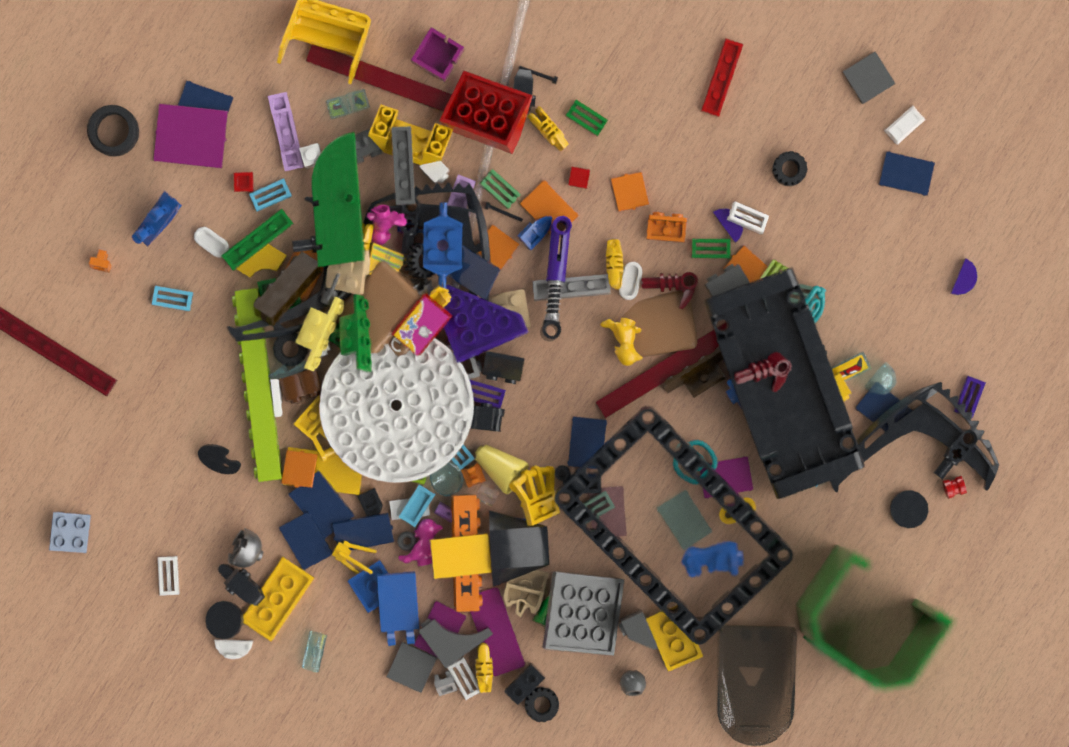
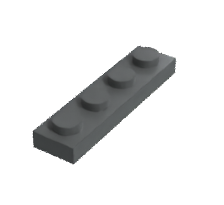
[392,126,415,205]

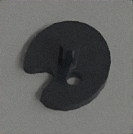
[198,444,241,475]

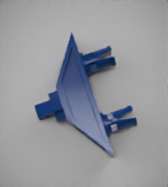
[132,191,182,247]

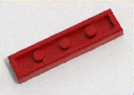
[701,38,744,117]

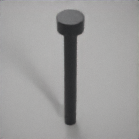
[519,66,558,84]
[484,202,523,222]

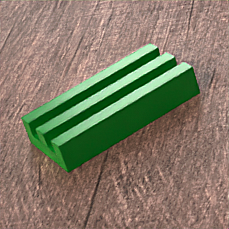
[566,100,608,137]
[479,169,521,209]
[692,239,731,259]

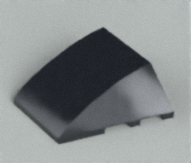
[489,510,550,587]

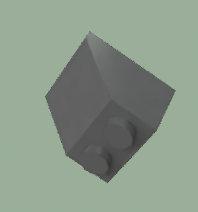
[619,610,658,650]

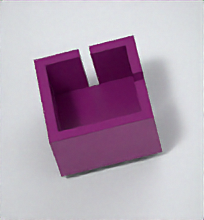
[411,27,464,83]

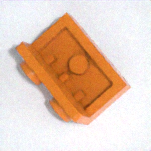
[646,212,687,243]

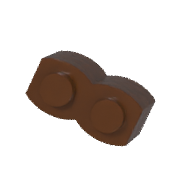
[279,368,322,404]

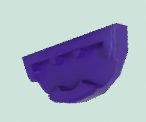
[713,209,743,243]
[950,258,978,295]

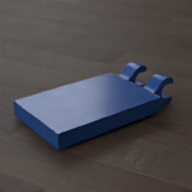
[377,571,419,646]

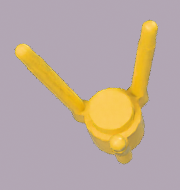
[332,541,377,575]

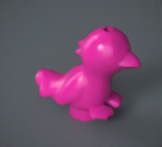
[366,205,407,246]
[398,519,443,567]

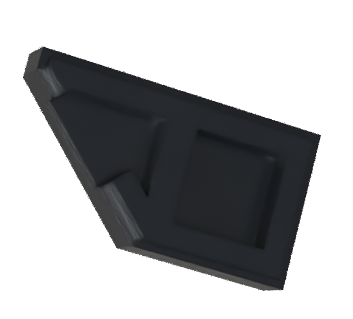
[357,488,383,517]

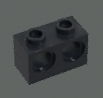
[504,663,545,705]

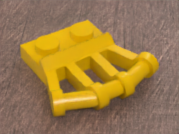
[293,395,336,462]
[509,465,560,526]

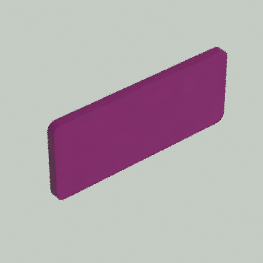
[470,587,525,676]

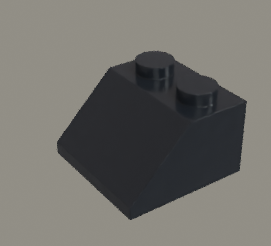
[483,351,525,384]

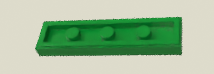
[221,209,294,271]

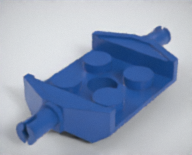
[423,202,463,289]

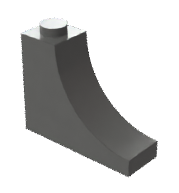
[419,618,493,668]

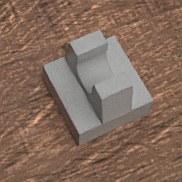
[434,671,457,696]

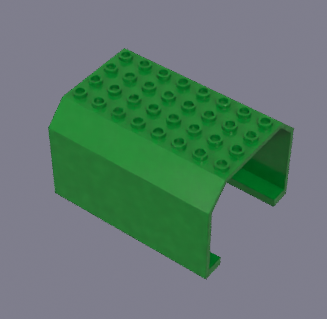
[796,545,955,690]

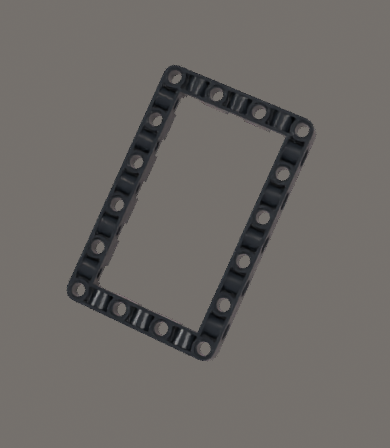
[555,406,793,645]

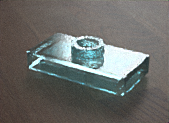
[302,630,327,673]

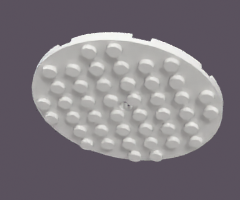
[319,337,474,483]

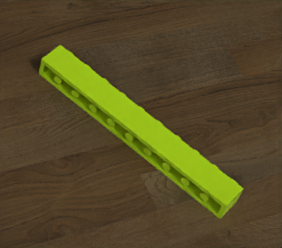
[232,288,283,482]

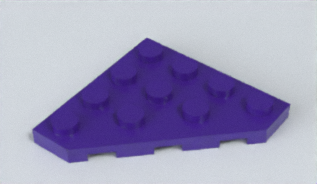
[444,285,529,363]

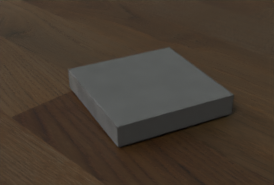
[842,51,896,105]
[387,642,437,693]

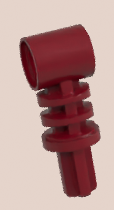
[641,272,698,310]
[734,352,791,392]

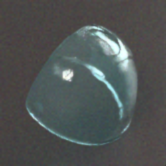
[865,362,897,395]
[430,462,464,497]

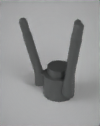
[320,268,347,306]

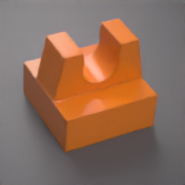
[89,249,111,273]
[461,463,486,488]

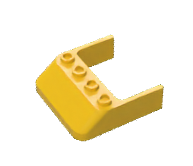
[277,0,371,84]

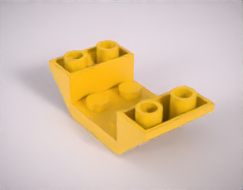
[368,104,453,165]

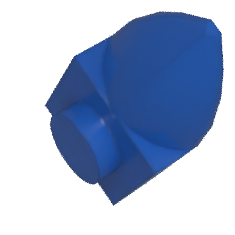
[517,216,552,250]

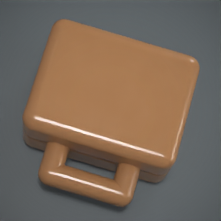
[337,261,422,357]
[621,290,697,357]

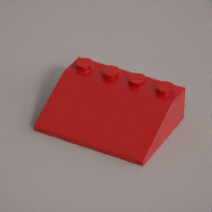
[439,70,532,154]

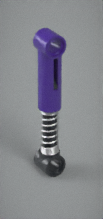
[540,216,572,342]

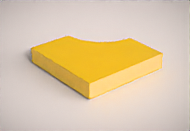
[237,244,287,278]

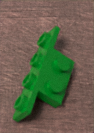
[339,294,372,372]

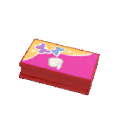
[392,293,453,357]

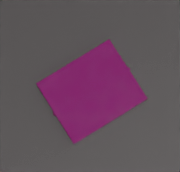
[153,104,228,168]

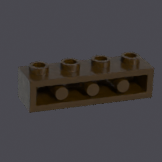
[253,251,321,327]

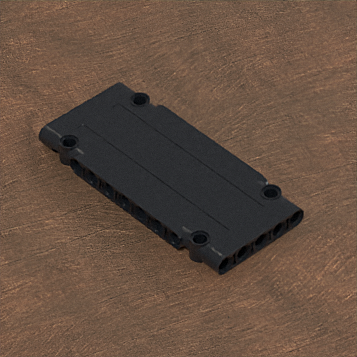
[704,267,865,499]

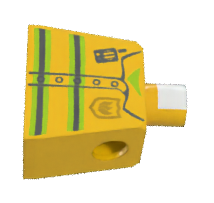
[367,243,406,275]

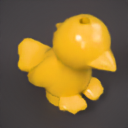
[600,318,643,366]

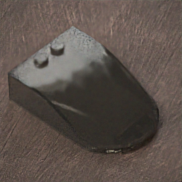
[717,625,797,746]

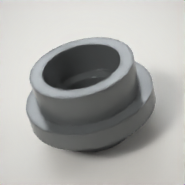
[397,532,417,551]

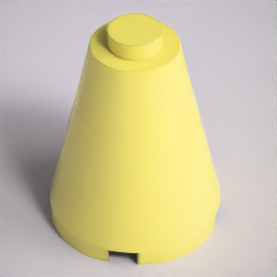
[475,445,529,495]

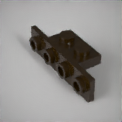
[663,347,726,398]

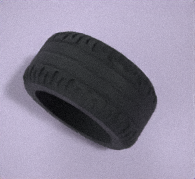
[87,105,139,157]

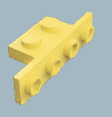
[295,297,344,371]

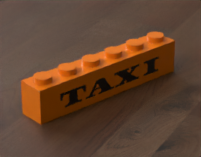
[451,494,482,612]

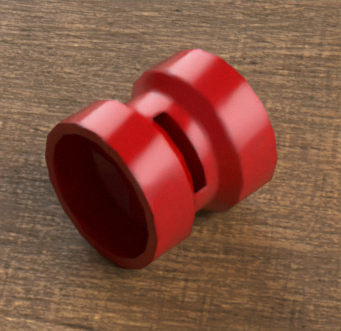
[942,475,967,499]

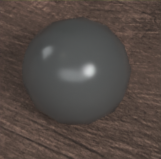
[620,670,646,696]

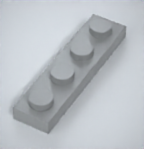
[533,274,611,301]

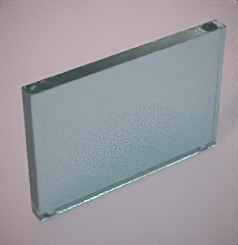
[657,490,712,550]

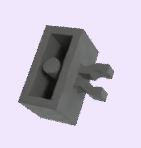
[355,128,382,165]
[705,263,750,297]

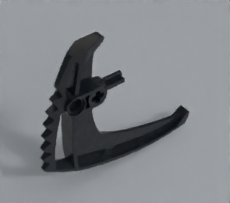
[363,182,491,301]
[226,197,367,342]
[829,382,999,493]

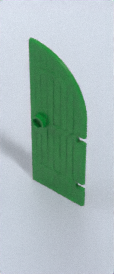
[311,132,365,267]

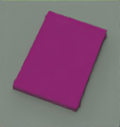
[700,456,754,499]
[414,601,466,658]

